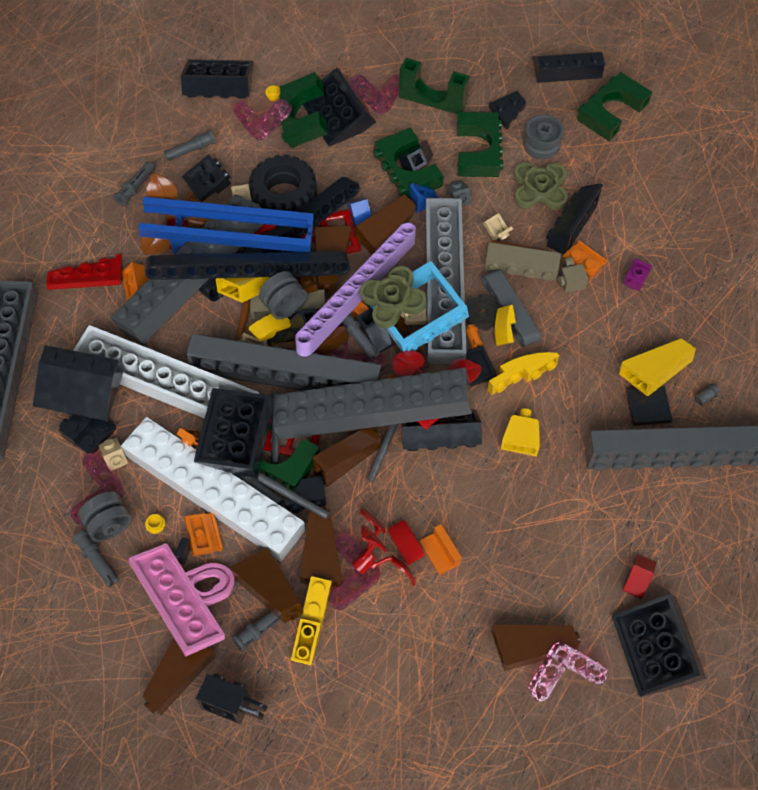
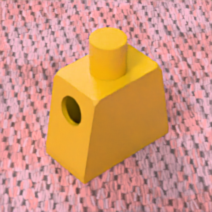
[500,408,540,456]

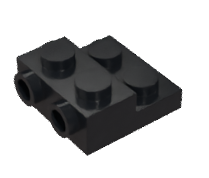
[182,154,231,202]
[59,415,117,457]

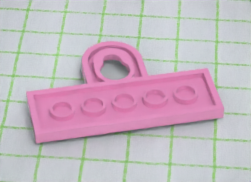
[129,543,235,657]

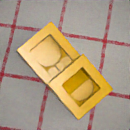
[495,305,516,346]
[249,314,291,341]

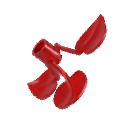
[393,350,482,430]
[352,508,416,587]

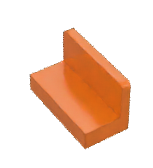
[122,262,149,301]
[420,524,462,575]

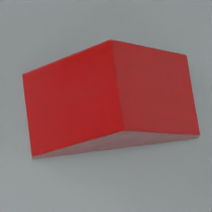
[623,554,657,599]

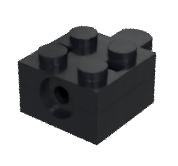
[196,674,268,725]

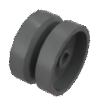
[523,115,564,160]
[258,271,308,319]
[78,492,132,542]

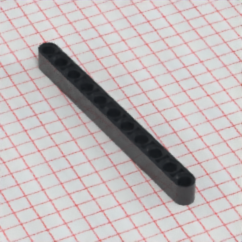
[199,176,360,302]
[145,251,350,280]

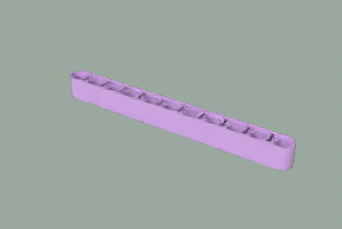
[295,223,416,356]

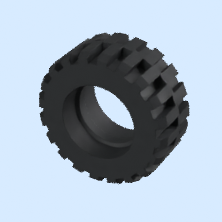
[249,155,317,212]

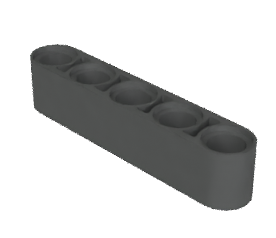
[482,269,541,348]

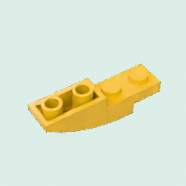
[487,352,559,395]
[290,576,332,665]

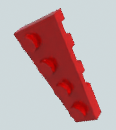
[46,254,123,290]

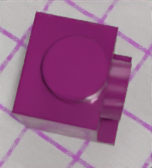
[623,258,652,292]

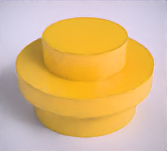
[265,85,280,101]
[145,514,166,534]

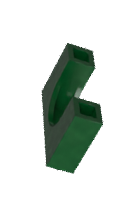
[399,57,470,114]
[577,71,652,141]
[279,72,328,148]
[457,112,503,177]
[373,127,443,198]
[258,424,321,491]

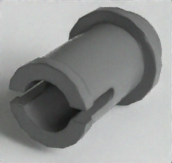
[695,384,720,406]

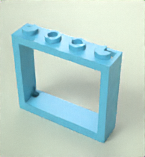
[370,261,469,352]

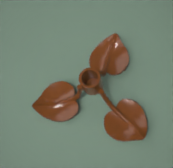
[141,173,210,254]

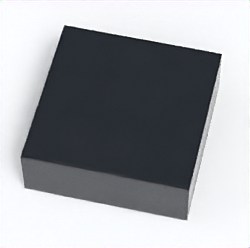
[175,537,191,565]

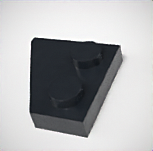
[489,91,526,129]

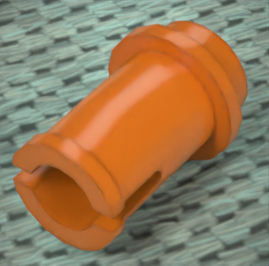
[466,324,483,349]

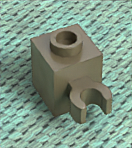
[558,257,588,293]

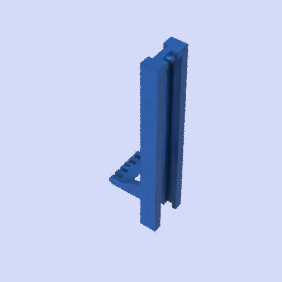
[138,197,314,254]

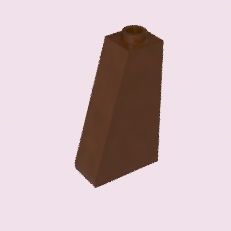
[354,194,416,255]
[315,226,351,293]
[313,428,382,488]
[300,506,342,588]
[230,548,303,623]
[491,624,581,671]
[142,638,215,715]

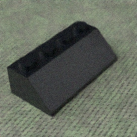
[532,52,605,83]
[546,183,603,255]
[400,410,482,451]

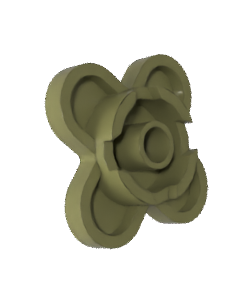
[514,162,568,210]
[360,266,427,328]

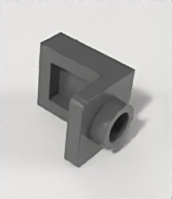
[446,181,471,206]

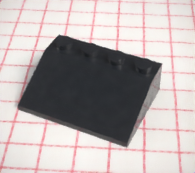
[181,59,253,99]
[303,67,376,147]
[33,345,125,422]
[194,388,274,478]
[611,593,706,697]

